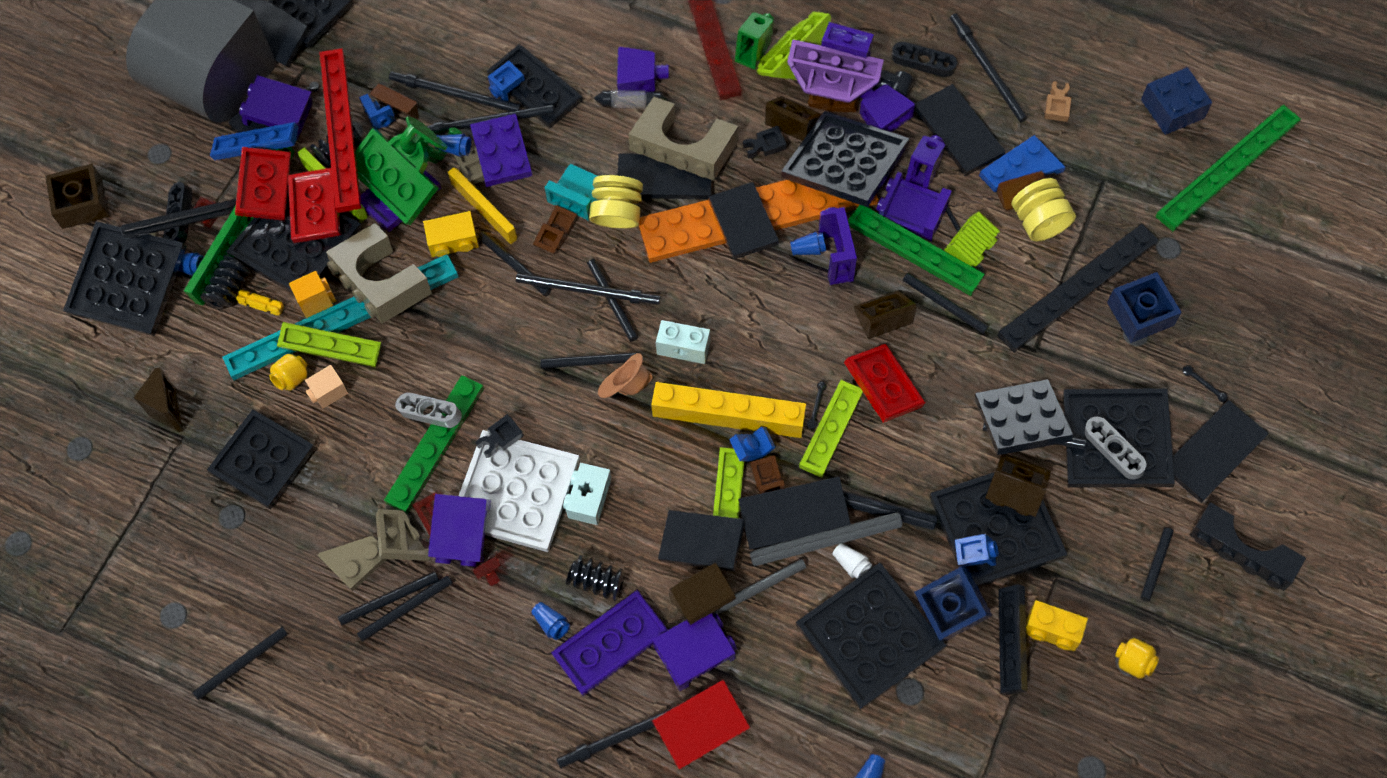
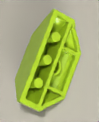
[757,12,831,80]

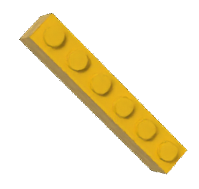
[651,382,806,438]

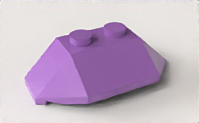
[787,40,884,103]

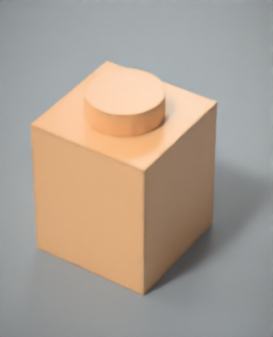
[305,365,348,409]

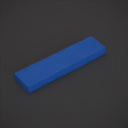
[210,122,299,160]

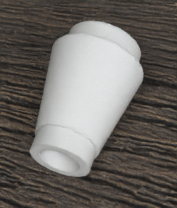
[832,543,872,579]

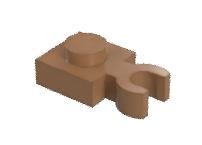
[1044,81,1071,122]

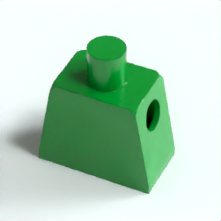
[735,12,774,70]

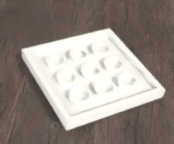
[459,430,580,552]

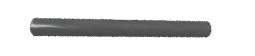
[712,559,806,615]

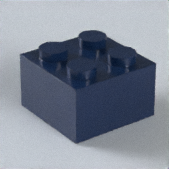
[1141,67,1213,135]
[1107,272,1182,343]
[914,567,993,641]

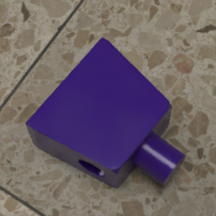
[617,47,669,97]
[860,85,915,132]
[905,135,945,189]

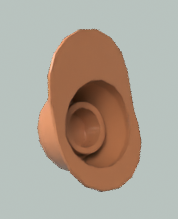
[598,353,653,398]

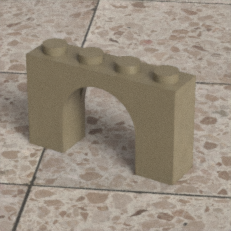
[628,97,738,180]
[326,223,432,324]

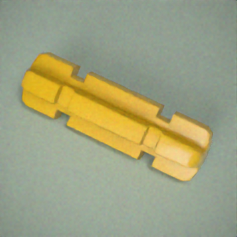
[236,290,284,316]

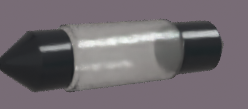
[594,89,668,109]

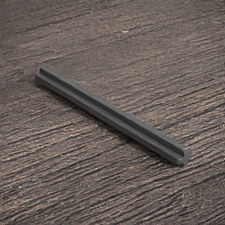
[750,512,902,566]

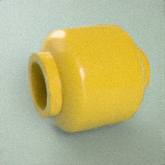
[269,354,308,391]
[1115,638,1159,679]

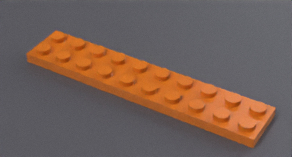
[638,180,878,263]

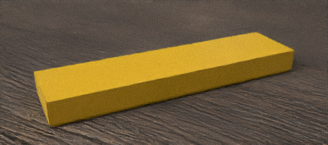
[448,168,517,245]

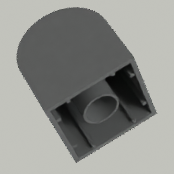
[126,0,277,123]

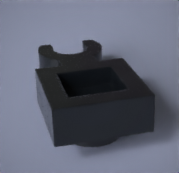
[742,126,787,159]
[476,414,524,458]

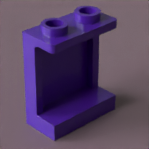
[821,22,874,58]
[239,75,313,141]
[876,172,952,241]
[818,207,857,285]
[428,494,491,567]
[652,613,737,691]

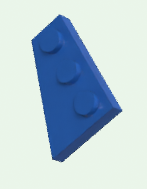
[979,135,1065,192]

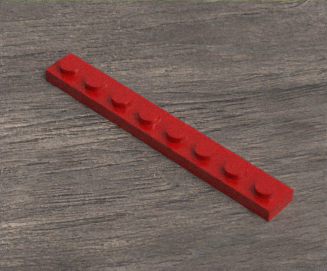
[319,48,362,213]

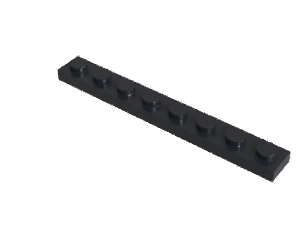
[998,224,1159,353]

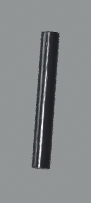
[1140,527,1174,602]

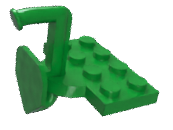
[355,116,462,225]

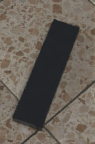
[998,584,1028,695]

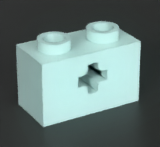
[656,320,710,364]
[563,463,612,525]

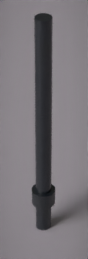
[950,13,1028,123]
[389,71,521,112]
[427,104,554,135]
[516,273,661,305]
[556,704,680,769]

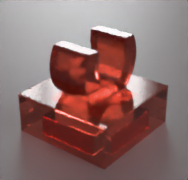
[472,557,501,586]

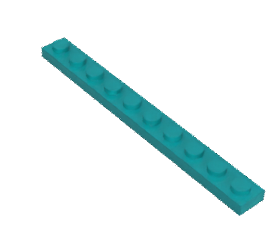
[222,254,458,381]

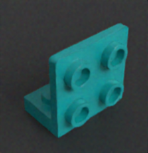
[544,164,598,221]

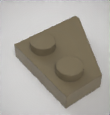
[376,509,430,561]
[317,536,387,592]

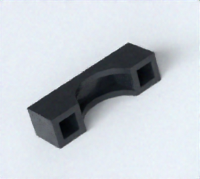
[1189,502,1306,591]

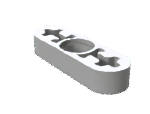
[395,393,462,428]
[1085,417,1146,479]

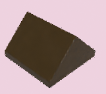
[765,96,822,141]
[853,291,917,339]
[134,367,184,432]
[669,563,736,625]

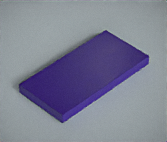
[551,590,668,696]

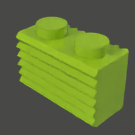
[944,211,1000,267]

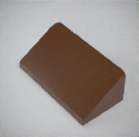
[370,84,419,120]
[996,171,1045,211]

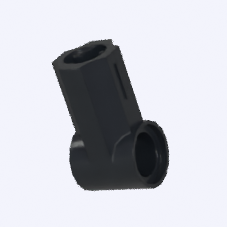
[872,70,914,98]

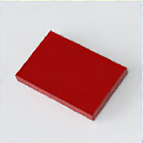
[235,147,291,220]
[288,168,341,243]
[844,344,925,423]
[652,680,750,769]

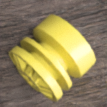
[589,175,643,229]
[1011,178,1076,241]

